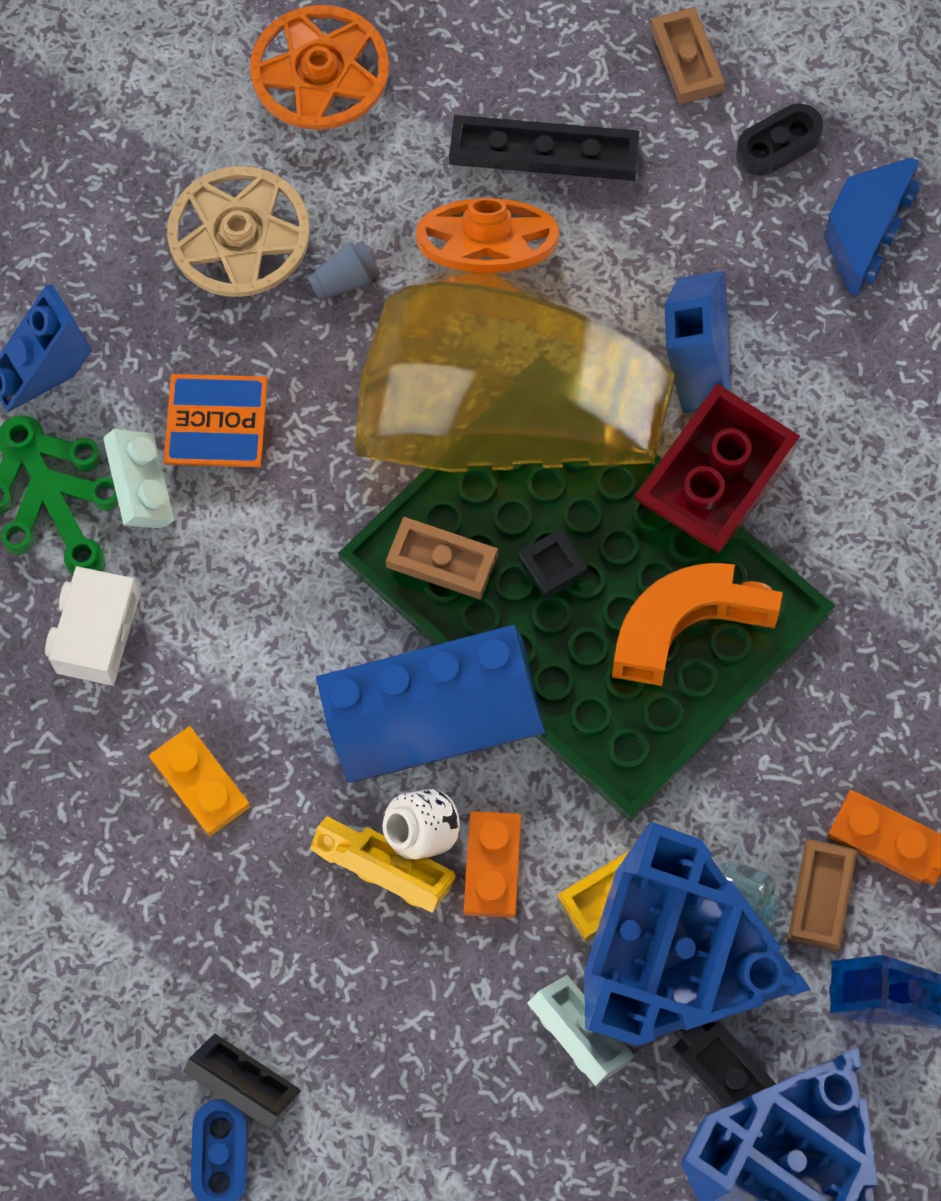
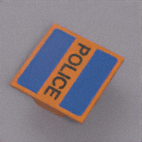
[163,374,268,468]

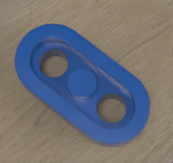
[191,1099,248,1201]

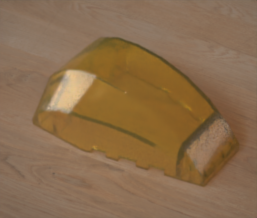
[355,270,675,472]

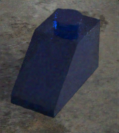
[829,955,941,1028]

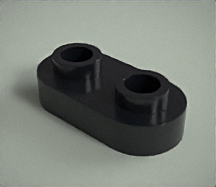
[736,103,823,176]

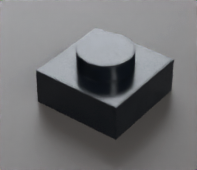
[518,528,588,600]

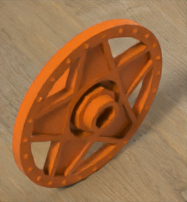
[250,5,389,130]
[416,198,559,273]

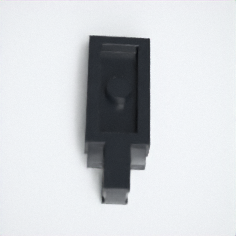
[671,1021,776,1108]

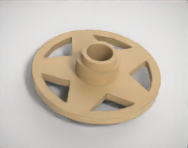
[167,166,310,297]

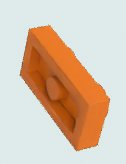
[464,811,521,918]

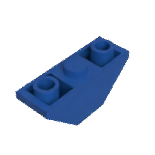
[824,158,921,296]
[664,271,731,413]
[0,285,92,412]

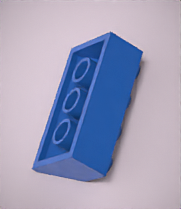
[316,625,545,783]

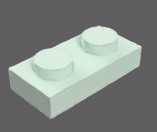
[103,429,174,528]
[527,975,635,1086]

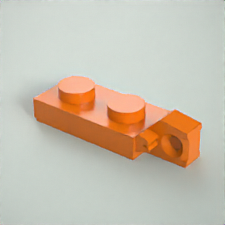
[827,789,941,886]

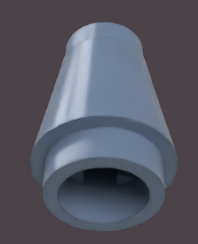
[307,240,381,302]

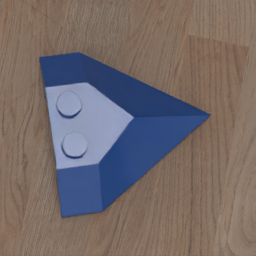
[584,822,811,1046]
[681,1047,878,1201]

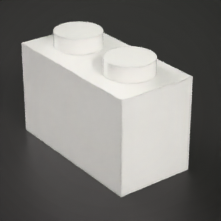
[45,566,140,686]

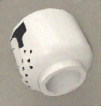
[383,789,460,859]

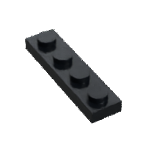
[449,115,640,181]

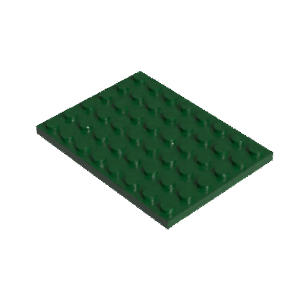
[338,356,835,823]

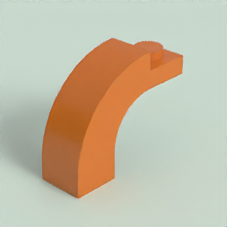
[612,563,783,686]

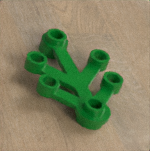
[0,415,119,576]

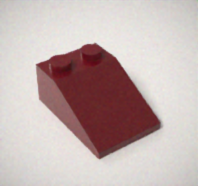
[635,383,800,554]

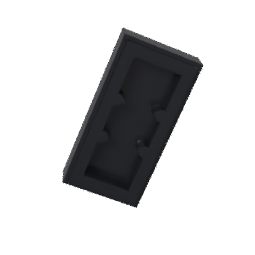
[183,1033,302,1130]

